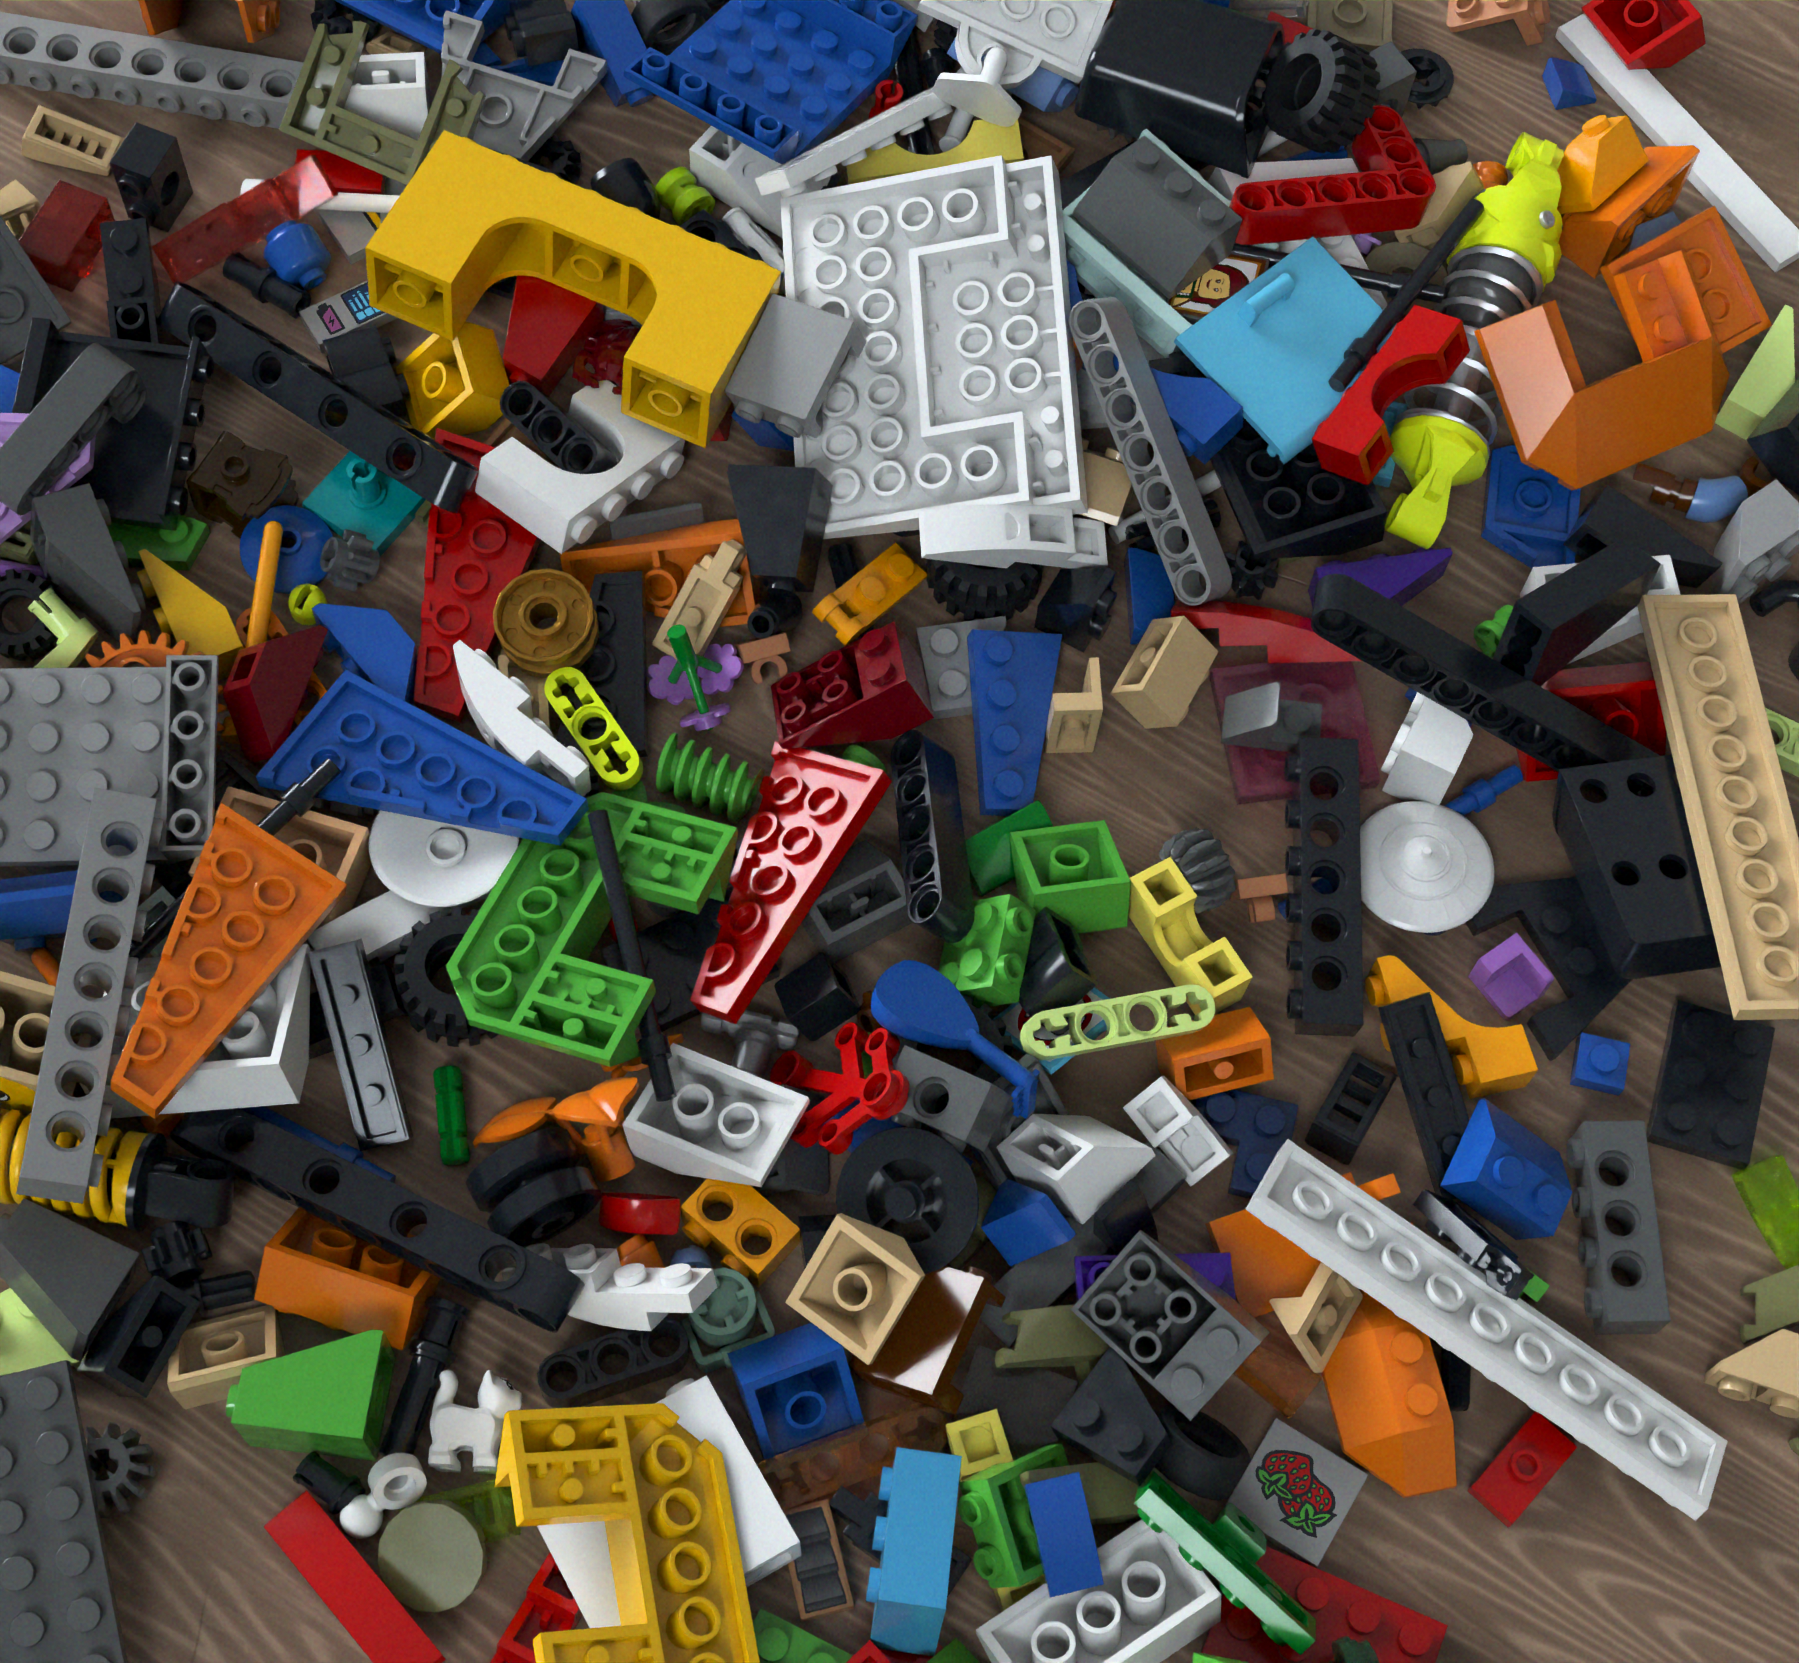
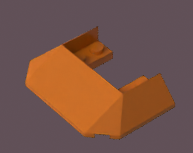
[1474,248,1730,491]

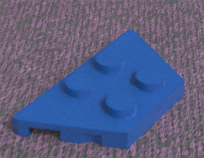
[1481,445,1581,569]

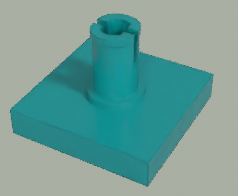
[302,451,426,556]

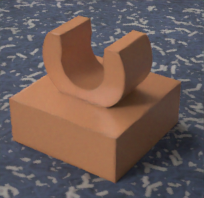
[734,632,791,684]
[1230,873,1288,923]

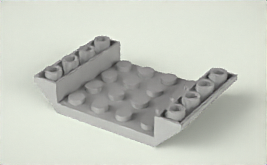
[0,655,219,866]

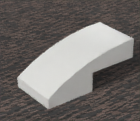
[1123,1075,1234,1186]

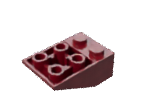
[770,621,934,749]

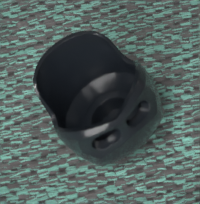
[590,158,661,220]

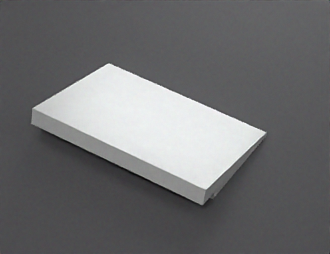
[780,155,1088,539]

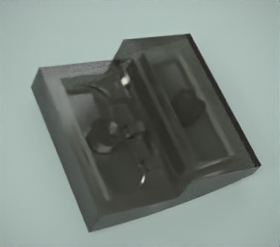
[940,1345,1078,1461]

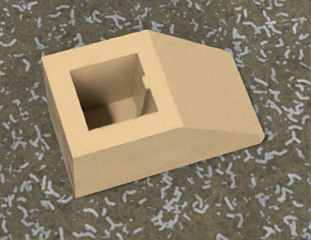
[1394,161,1484,250]
[1703,1329,1799,1418]

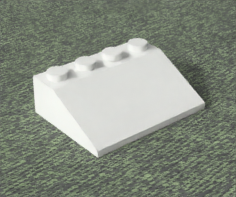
[80,944,311,1118]

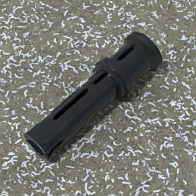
[378,1296,472,1456]

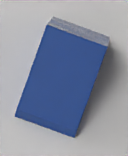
[981,1179,1076,1267]

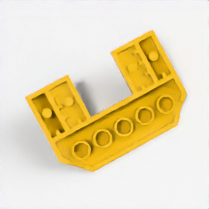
[494,1403,760,1663]

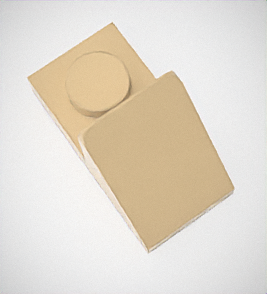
[1269,1262,1363,1373]

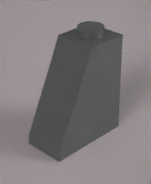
[0,1198,140,1362]

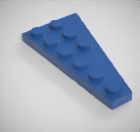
[256,669,589,846]

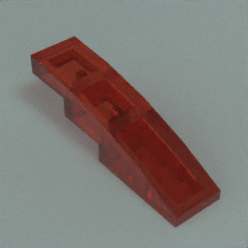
[152,155,339,284]

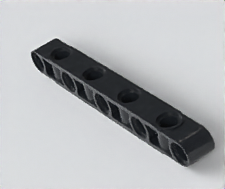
[158,281,479,513]
[169,1108,585,1333]

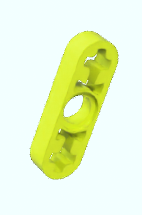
[544,667,643,790]

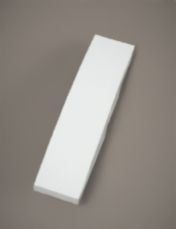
[307,888,493,963]

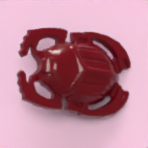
[572,319,641,395]

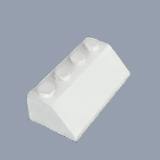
[976,1519,1221,1663]

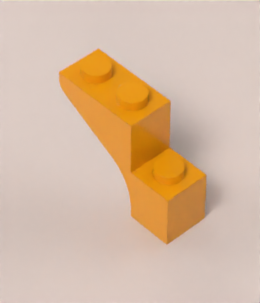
[1365,955,1538,1099]

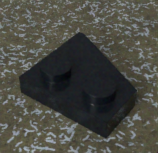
[1050,1347,1172,1486]

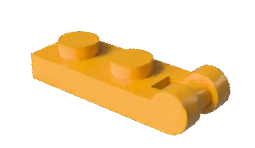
[812,542,928,646]

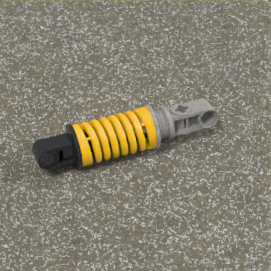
[0,1108,235,1232]

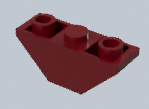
[223,625,328,762]

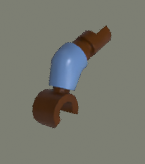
[1633,456,1788,523]

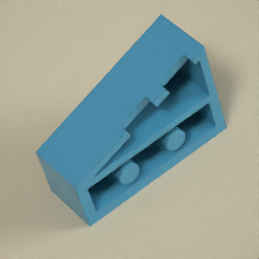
[866,1447,962,1657]

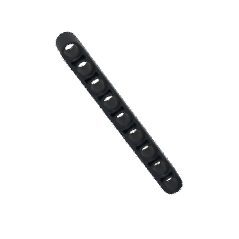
[1311,574,1660,799]

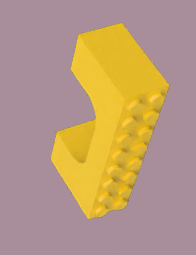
[365,130,781,448]

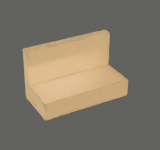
[1045,657,1103,753]

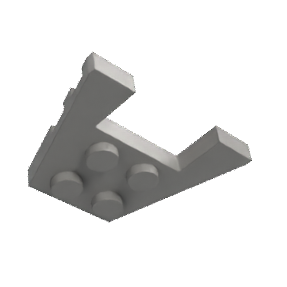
[441,10,608,162]

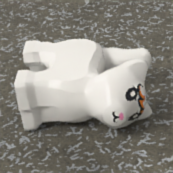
[428,1369,523,1474]

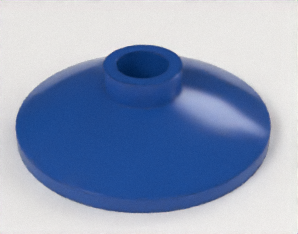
[239,505,333,594]

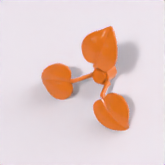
[472,1034,684,1182]

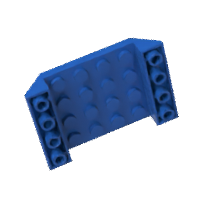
[623,0,918,164]

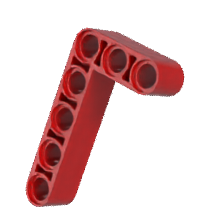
[1229,105,1436,245]

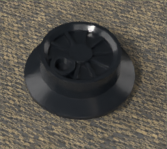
[836,1127,979,1274]

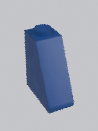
[571,0,654,107]

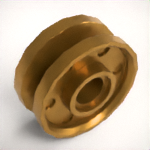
[493,568,599,678]

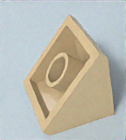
[785,1213,925,1365]
[167,1305,285,1409]

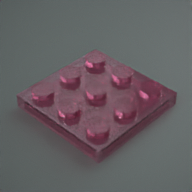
[1209,661,1381,805]

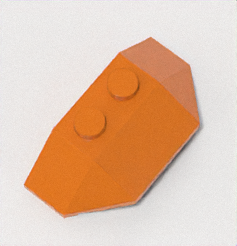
[1321,1290,1457,1498]

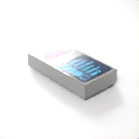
[299,280,398,354]

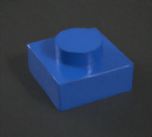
[1570,1032,1630,1096]

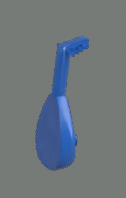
[871,960,1040,1119]

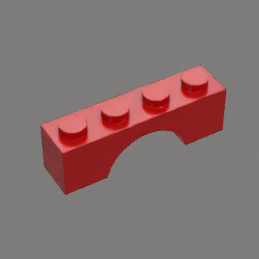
[1312,305,1470,486]

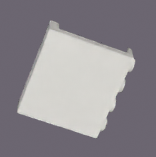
[537,1375,802,1628]

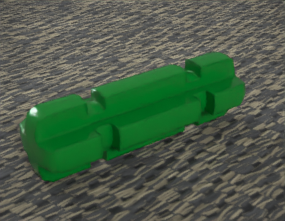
[433,1065,470,1166]

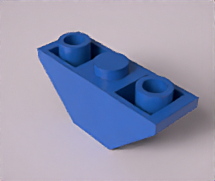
[312,603,417,705]

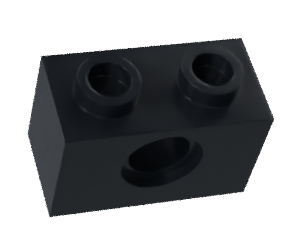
[109,122,193,232]

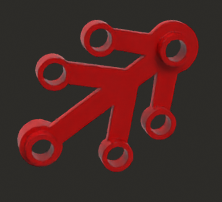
[770,1022,909,1155]

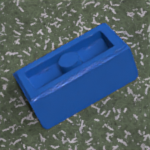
[1124,548,1174,644]

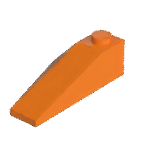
[559,519,760,627]

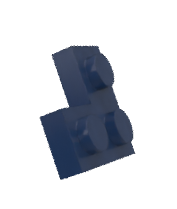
[1193,1089,1298,1199]

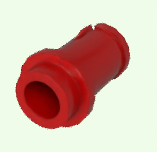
[869,80,903,119]

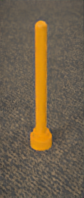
[221,521,283,745]

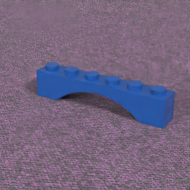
[1066,259,1243,465]

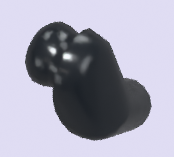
[1750,579,1799,617]

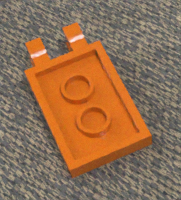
[1205,1172,1413,1318]

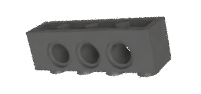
[1566,1121,1671,1335]

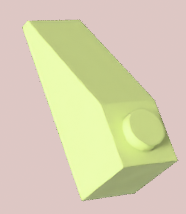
[1715,304,1795,440]

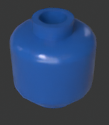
[263,220,332,291]

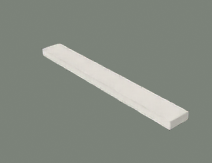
[1555,14,1799,272]

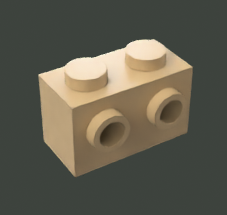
[1110,616,1219,729]

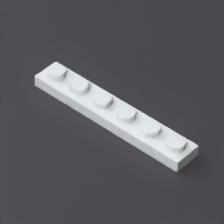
[755,87,953,198]

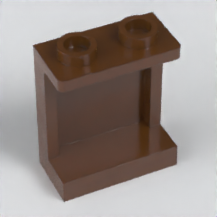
[848,1263,1006,1415]

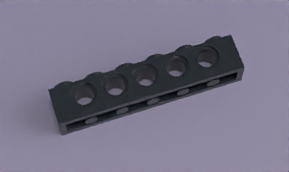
[1284,737,1364,1037]

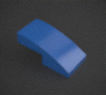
[1024,1472,1104,1598]

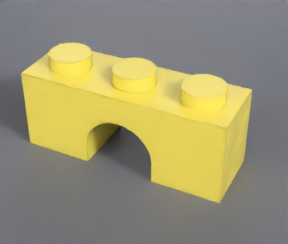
[1128,857,1253,1015]

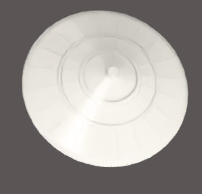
[1360,801,1495,933]
[369,810,519,907]

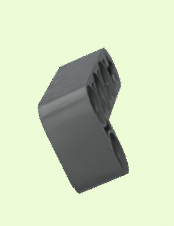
[0,343,147,516]

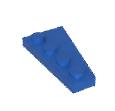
[967,629,1062,816]

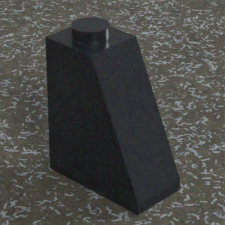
[727,464,833,597]

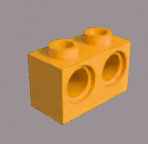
[681,1179,800,1288]

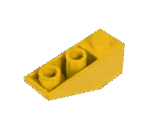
[137,549,244,680]

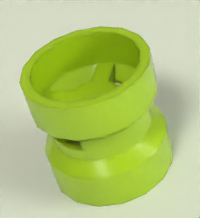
[655,166,715,226]

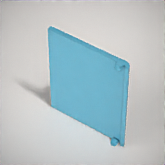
[1174,237,1396,464]

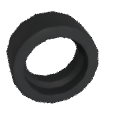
[631,0,714,56]
[1154,1404,1251,1501]

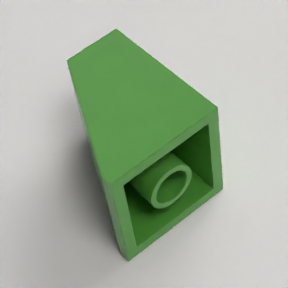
[226,1329,396,1462]

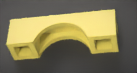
[846,119,1024,185]

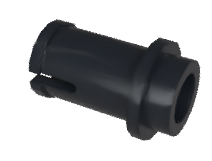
[920,48,954,88]
[293,1451,366,1515]

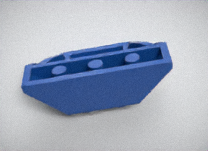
[0,862,156,951]

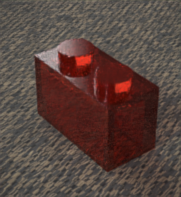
[18,180,115,292]

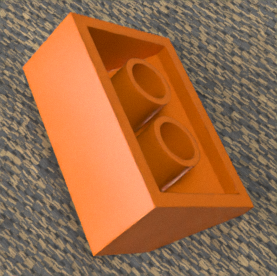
[1558,145,1700,279]
[254,1208,440,1351]

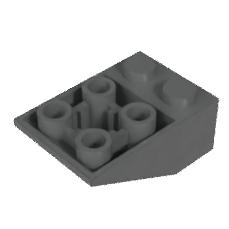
[30,483,146,644]
[1070,1230,1270,1421]

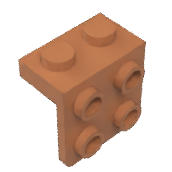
[1446,0,1550,46]

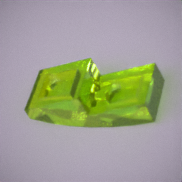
[1731,1155,1799,1269]

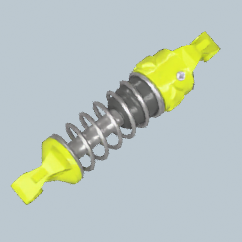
[1385,132,1564,550]

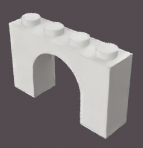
[475,380,685,554]

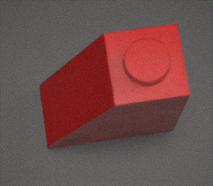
[503,276,605,396]

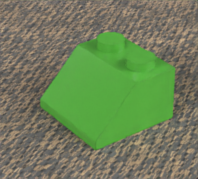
[1010,820,1131,934]

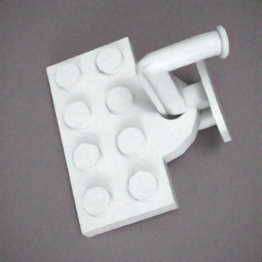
[917,0,1113,152]

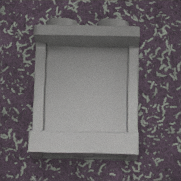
[724,293,866,438]

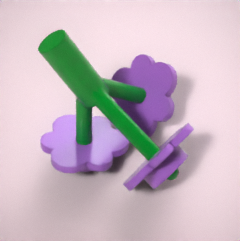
[647,625,744,731]

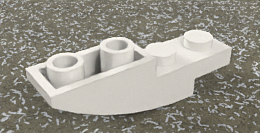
[918,504,1108,569]
[453,640,591,797]
[501,1243,717,1331]

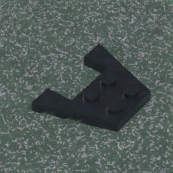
[1465,877,1633,1061]

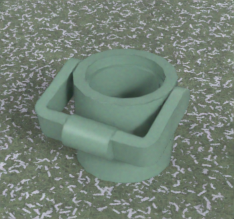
[680,1268,776,1373]

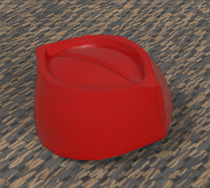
[599,1192,681,1235]

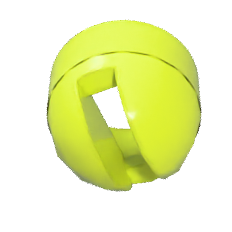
[288,583,328,625]

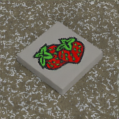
[1225,1418,1368,1568]

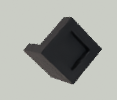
[774,952,861,1041]

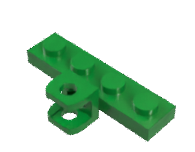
[1134,1470,1316,1656]

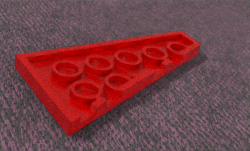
[414,428,541,723]
[690,741,892,1024]

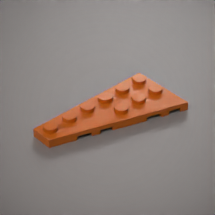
[111,802,347,1119]

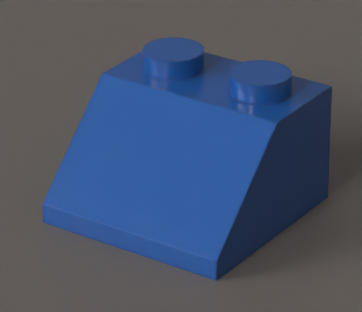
[1440,1098,1572,1240]
[727,1323,868,1473]

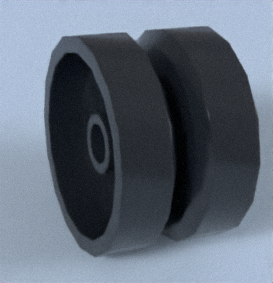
[466,1127,602,1248]

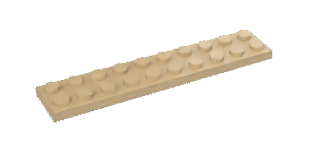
[1638,594,1799,1020]

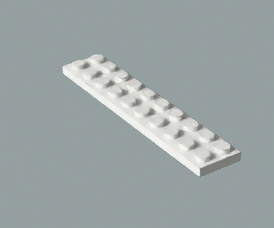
[1245,1139,1728,1521]

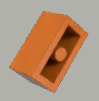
[1156,1007,1274,1100]

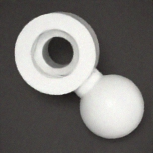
[339,1453,427,1539]

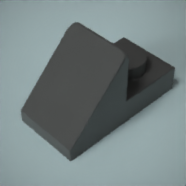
[1221,682,1322,752]

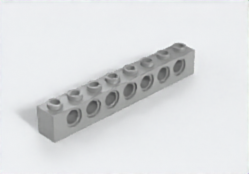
[0,12,304,129]
[16,787,163,1204]

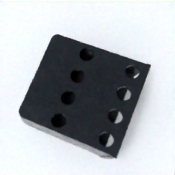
[1074,0,1285,179]
[1552,754,1721,979]

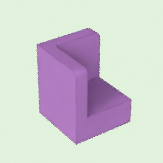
[1468,932,1554,1020]

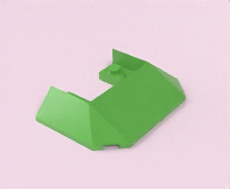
[446,792,738,1067]

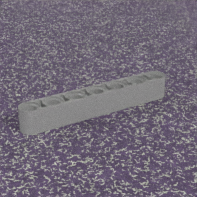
[1068,297,1232,606]

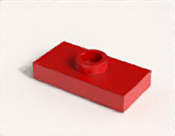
[1467,1412,1577,1528]

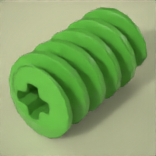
[656,732,765,823]

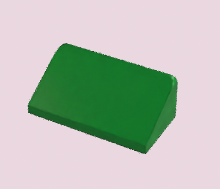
[965,800,1054,897]

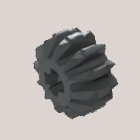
[1159,827,1236,914]
[85,1422,156,1518]

